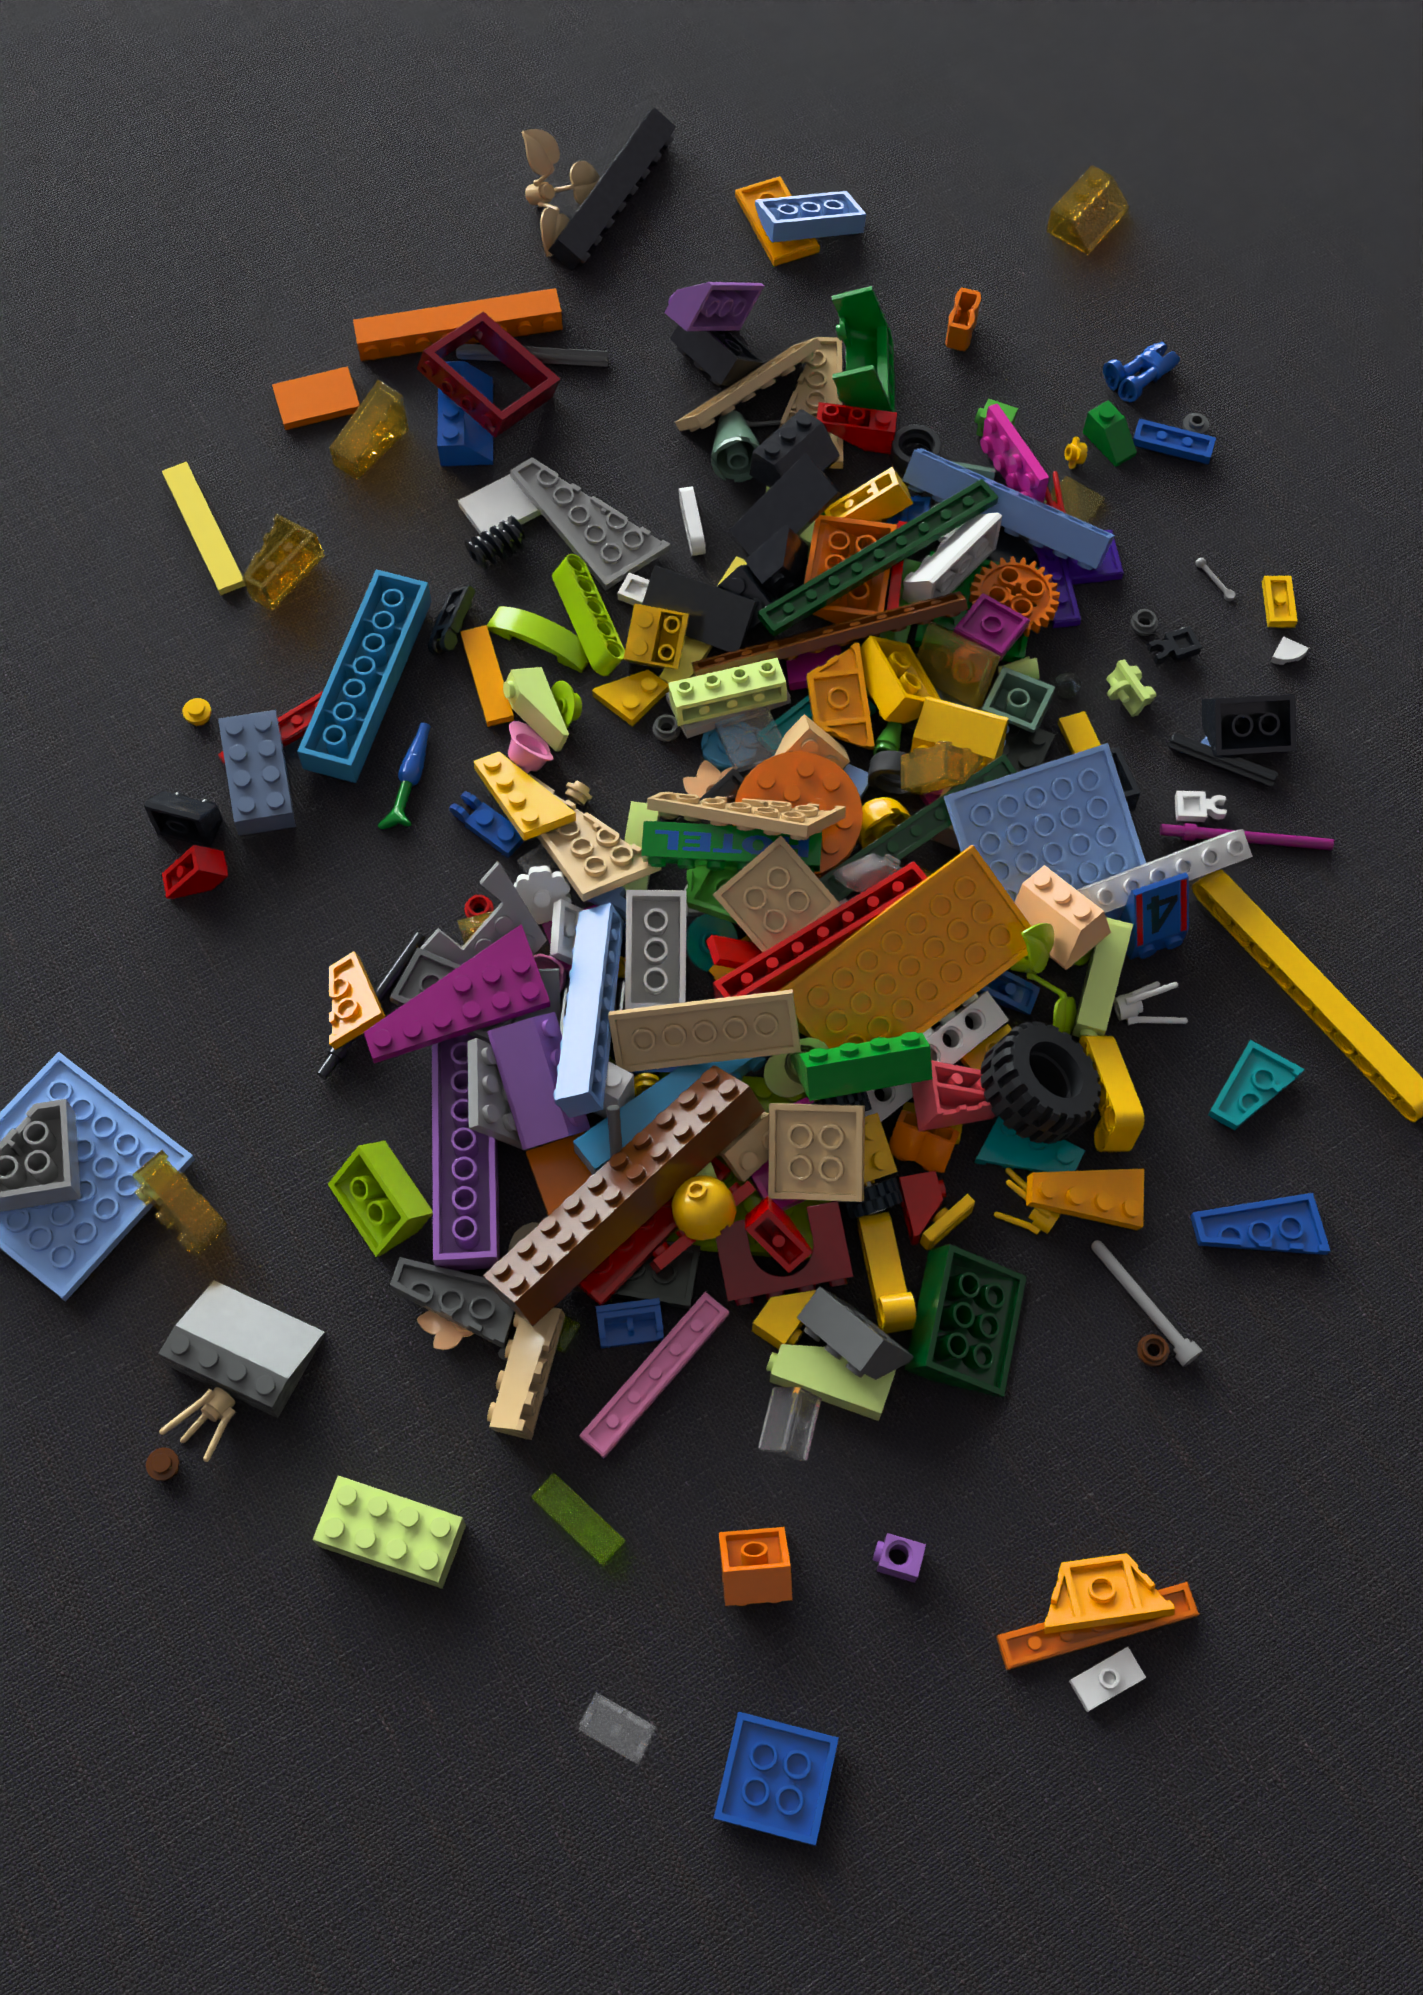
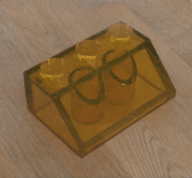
[1046,165,1129,255]

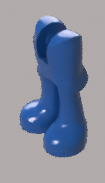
[1103,342,1180,402]

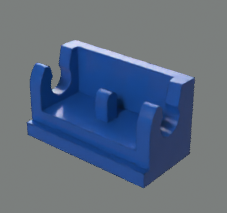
[596,1298,664,1349]

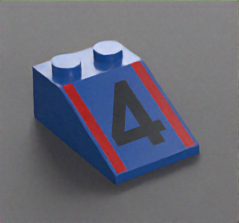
[1119,872,1189,960]

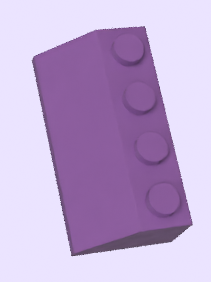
[664,282,765,331]
[487,1012,590,1150]

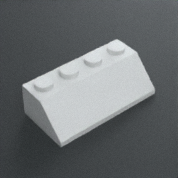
[902,513,1002,604]

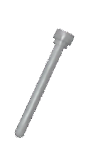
[1091,1240,1203,1367]

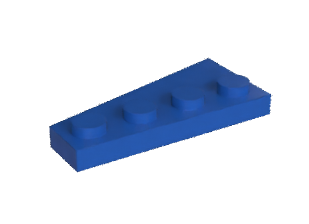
[1190,1193,1330,1255]

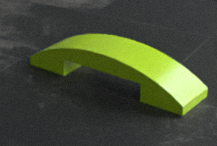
[487,606,589,673]

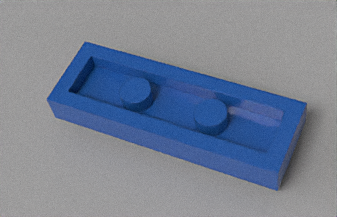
[1133,418,1216,464]

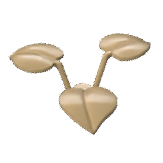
[521,129,599,257]

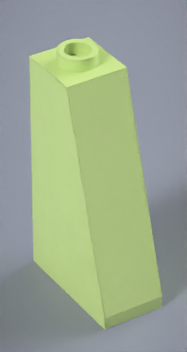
[1072,917,1133,1039]
[766,1344,896,1421]

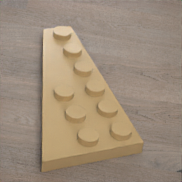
[528,774,661,902]
[647,792,846,840]

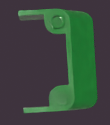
[832,286,895,412]

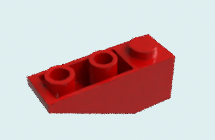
[817,402,897,454]

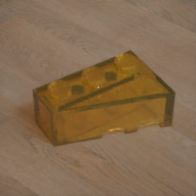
[330,380,409,480]
[242,514,325,610]
[132,1150,227,1254]

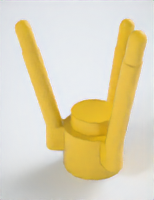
[994,1168,1061,1235]

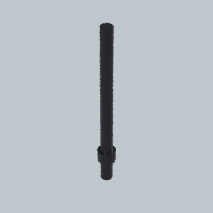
[317,932,425,1080]

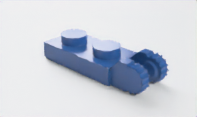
[449,791,524,858]

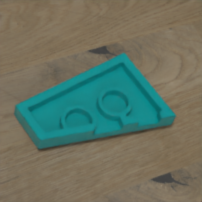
[1208,1040,1305,1130]
[975,1116,1085,1172]

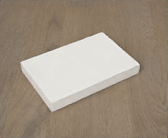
[458,474,541,534]

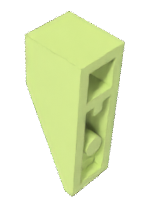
[503,667,569,752]

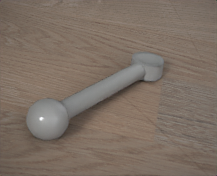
[1196,557,1236,601]

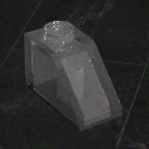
[833,853,902,893]

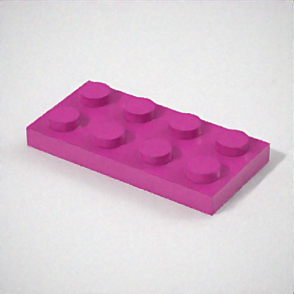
[980,403,1049,503]

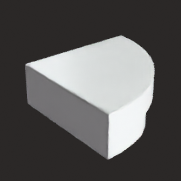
[1270,636,1308,665]

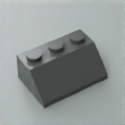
[797,1286,914,1380]

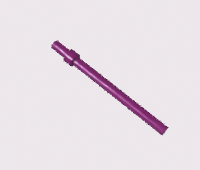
[1159,823,1334,850]

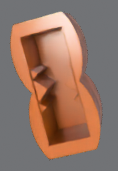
[945,288,981,351]
[888,1110,959,1173]

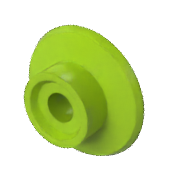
[551,681,582,728]

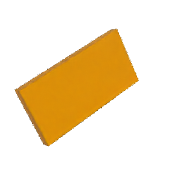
[735,176,820,266]

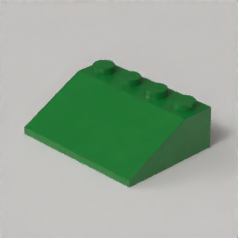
[790,1032,933,1101]

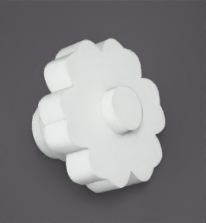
[514,866,572,924]

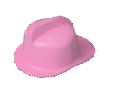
[508,721,554,774]

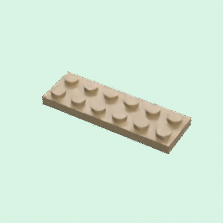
[675,337,822,432]
[608,990,801,1072]

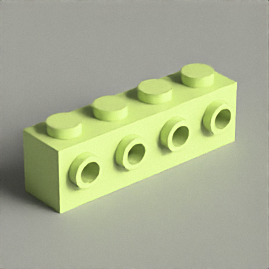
[668,658,787,726]

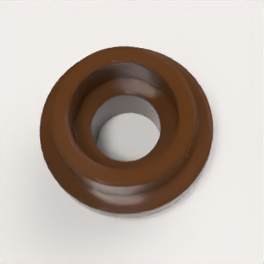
[1137,1334,1169,1367]

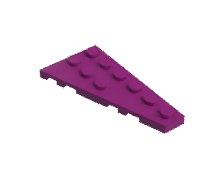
[364,924,551,1063]

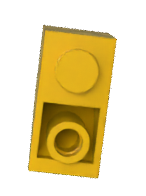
[752,1290,816,1350]

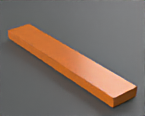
[996,1582,1199,1671]

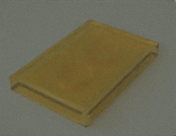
[917,622,1001,709]

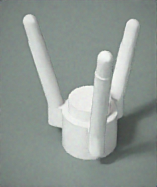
[1113,981,1188,1025]

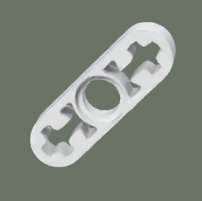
[679,486,706,556]

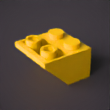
[623,603,690,670]

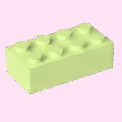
[313,1476,466,1589]

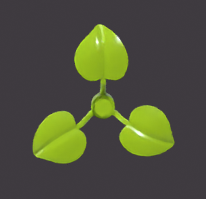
[1010,923,1093,1035]

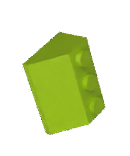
[328,1141,433,1257]

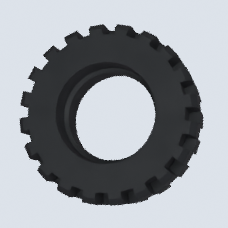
[980,1022,1101,1144]

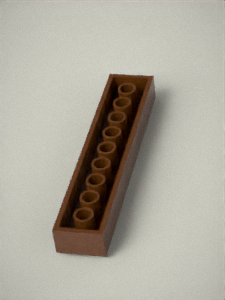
[483,1065,765,1327]

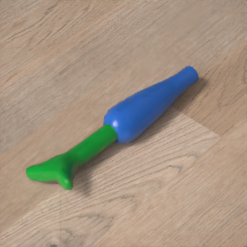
[378,723,431,829]

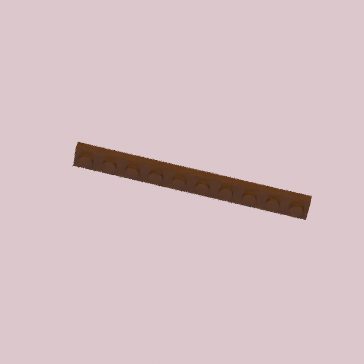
[691,591,968,677]

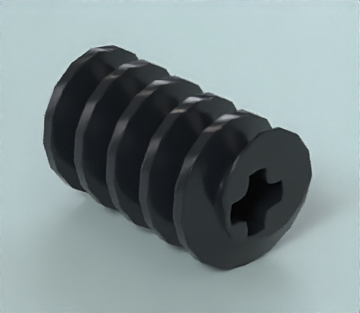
[465,515,526,570]

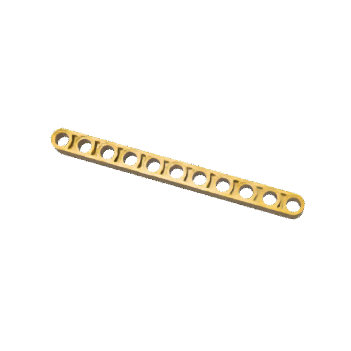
[1192,869,1423,1122]

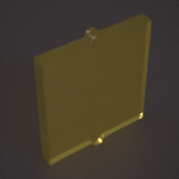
[1044,476,1105,523]

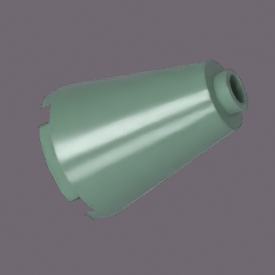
[711,410,760,482]

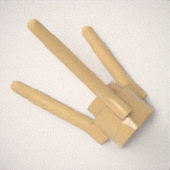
[159,1387,236,1462]

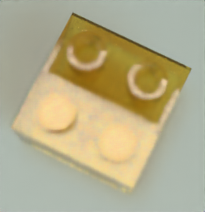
[901,741,983,795]

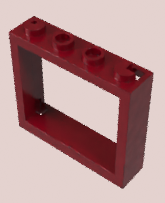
[417,311,561,438]

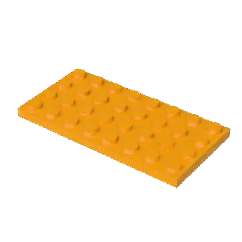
[777,845,1031,1048]

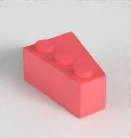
[911,1060,995,1132]

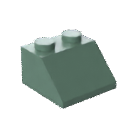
[982,666,1055,733]

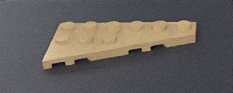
[779,337,843,469]

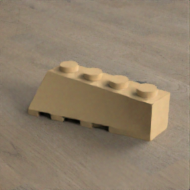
[487,1307,565,1440]

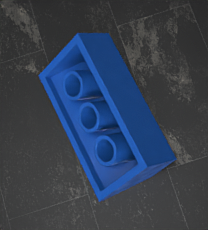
[437,361,493,466]

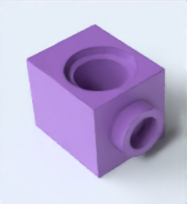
[873,1533,926,1583]

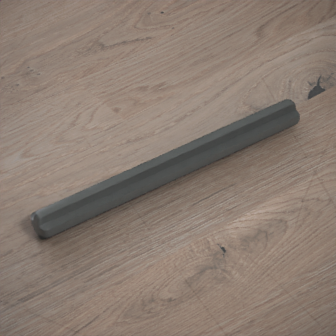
[456,344,609,367]

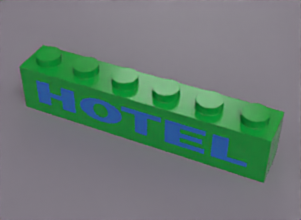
[641,821,822,873]

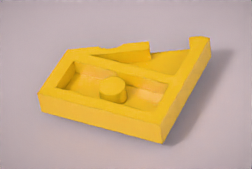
[592,669,669,726]

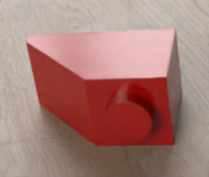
[162,845,228,899]
[898,1170,946,1245]
[745,1196,812,1273]

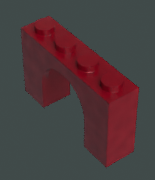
[716,1201,853,1306]

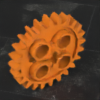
[969,556,1060,637]

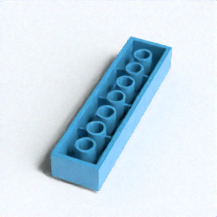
[297,569,432,783]

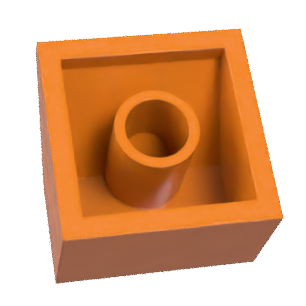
[719,1527,792,1606]

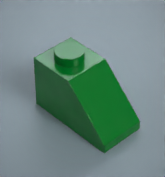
[1083,400,1137,467]

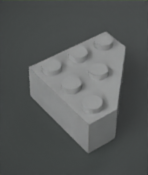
[0,1099,81,1212]

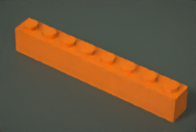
[353,288,563,361]

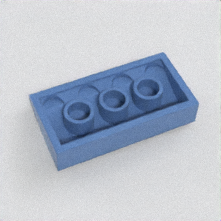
[755,191,866,242]

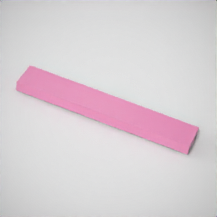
[579,1292,729,1458]

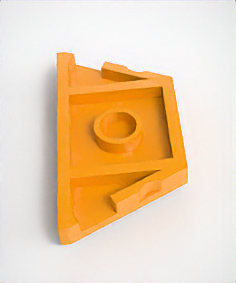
[806,643,875,750]
[1044,1553,1175,1634]

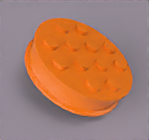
[733,751,863,879]

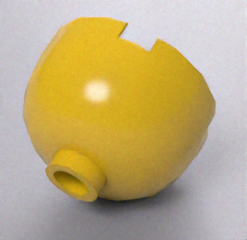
[857,797,911,849]
[671,1175,737,1241]

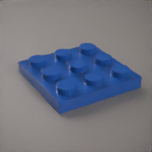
[713,1712,839,1846]

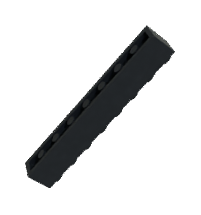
[548,107,676,271]

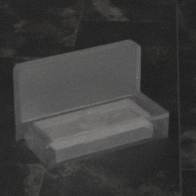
[758,1387,822,1461]

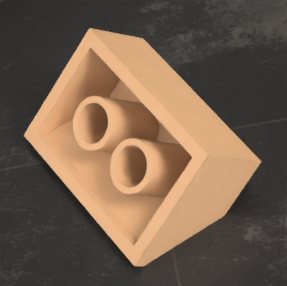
[1014,865,1111,970]

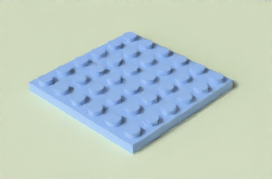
[943,743,1146,920]
[0,1052,195,1302]

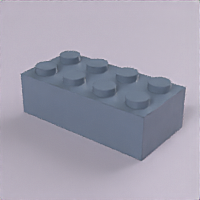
[218,710,296,836]

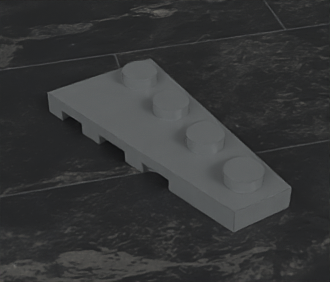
[390,1257,516,1348]

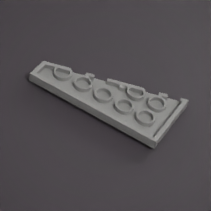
[510,457,671,591]

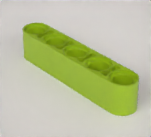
[552,554,625,676]

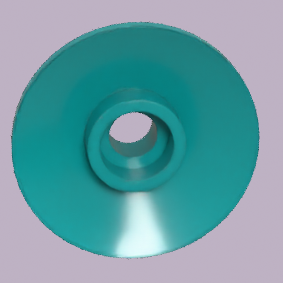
[686,914,738,972]

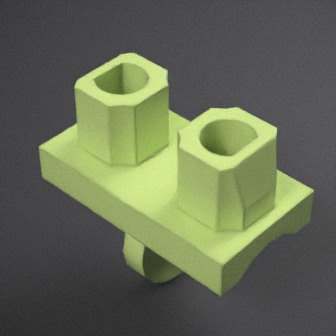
[1106,659,1156,717]

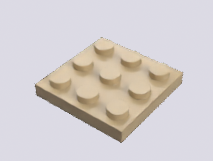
[713,836,840,953]
[768,1103,865,1202]

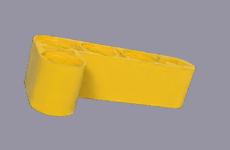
[1079,1036,1144,1152]
[857,1212,916,1334]

